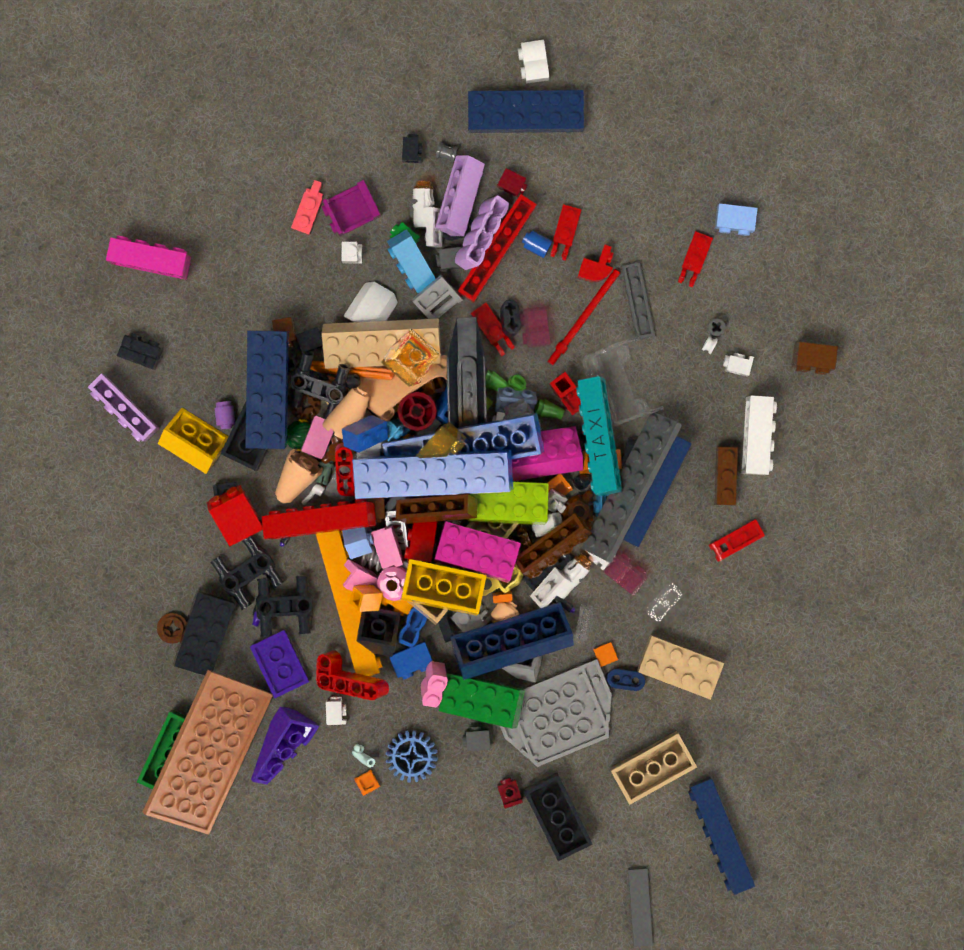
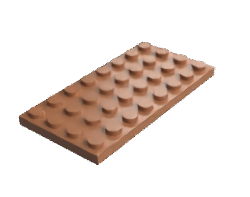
[143,670,273,835]

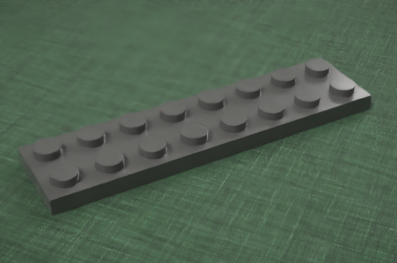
[582,411,682,563]

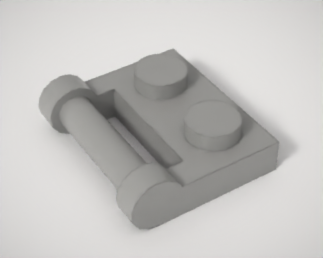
[412,275,463,319]

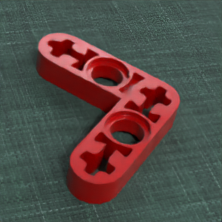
[335,443,355,496]

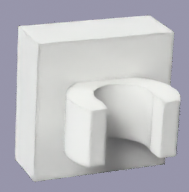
[548,489,568,513]

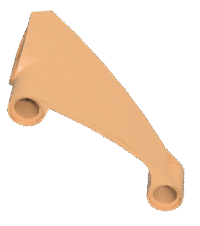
[346,355,447,421]

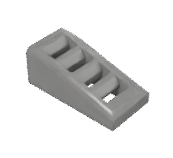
[385,511,409,550]

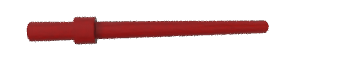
[547,269,620,366]

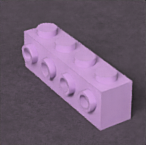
[435,155,485,236]
[88,374,159,442]

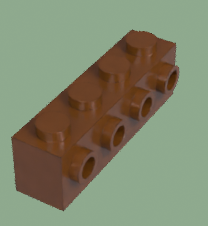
[396,494,477,524]
[515,513,592,579]

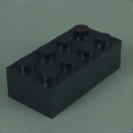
[220,401,289,471]
[173,590,235,676]
[523,772,593,861]

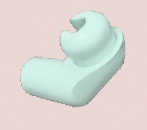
[352,744,375,767]

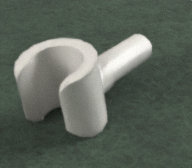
[301,483,326,505]

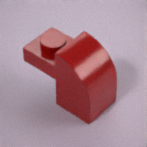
[577,245,614,282]
[550,372,581,416]

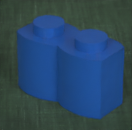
[399,607,427,648]

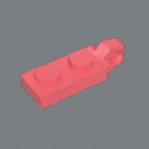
[291,180,323,235]

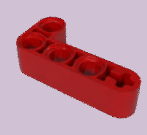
[316,650,389,700]

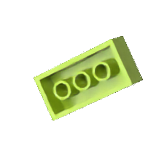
[468,482,549,525]

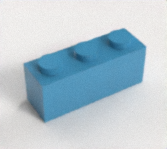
[387,229,436,293]

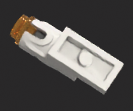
[410,181,442,248]
[530,553,593,608]

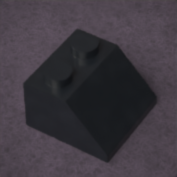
[356,609,401,657]

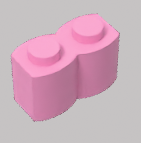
[420,661,447,707]

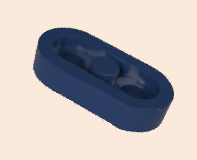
[607,669,645,691]

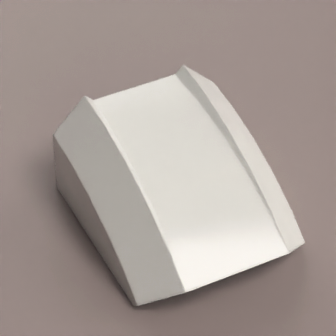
[344,282,398,322]

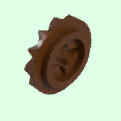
[290,393,321,420]
[516,524,533,551]
[157,613,186,644]

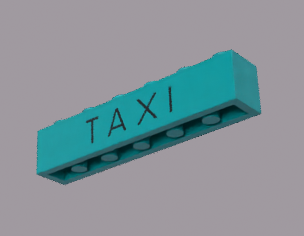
[576,376,622,496]

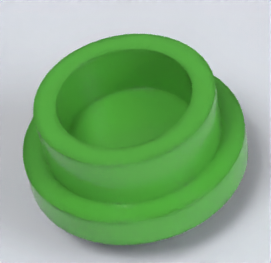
[508,375,526,391]

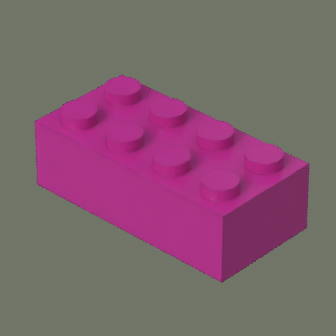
[106,235,191,280]
[512,426,583,481]
[434,522,521,583]

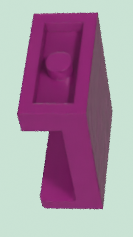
[321,180,381,236]

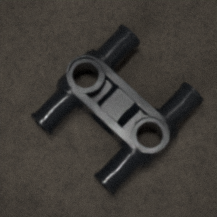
[289,351,350,418]
[210,535,284,610]
[256,576,313,637]

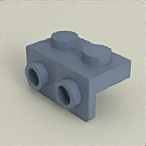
[494,387,537,415]

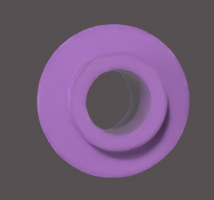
[214,401,235,430]

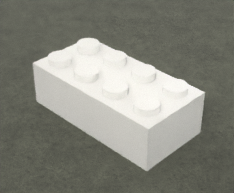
[741,396,777,475]

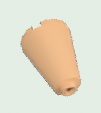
[322,387,369,439]
[275,449,323,503]

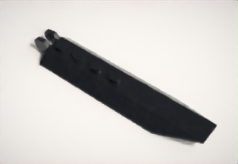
[447,317,487,430]

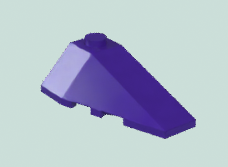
[251,706,319,785]

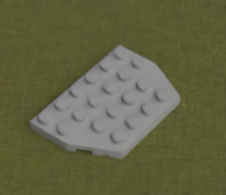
[500,659,612,767]

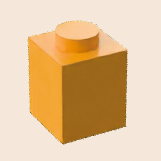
[350,585,383,612]

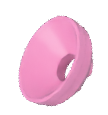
[377,565,407,601]

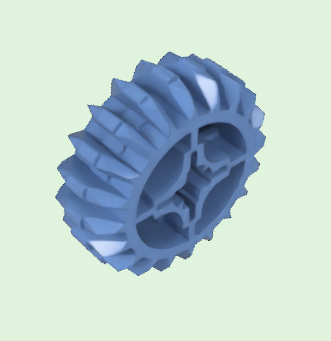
[386,730,438,782]

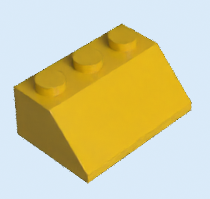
[158,408,229,474]

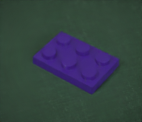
[250,630,310,699]

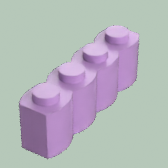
[455,195,509,270]

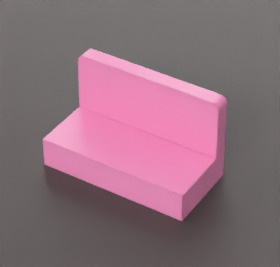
[301,416,333,459]
[371,525,405,568]
[343,559,378,591]

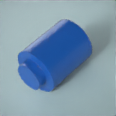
[522,231,553,258]

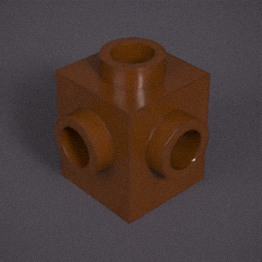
[414,377,445,399]

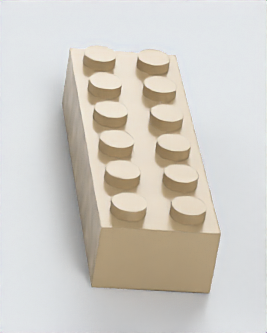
[322,319,441,369]

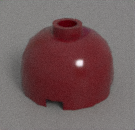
[398,392,437,431]

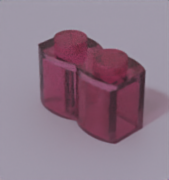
[520,306,551,348]
[602,553,647,596]

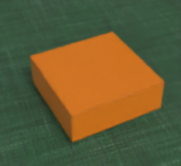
[492,591,512,603]
[593,642,618,667]
[354,770,380,796]

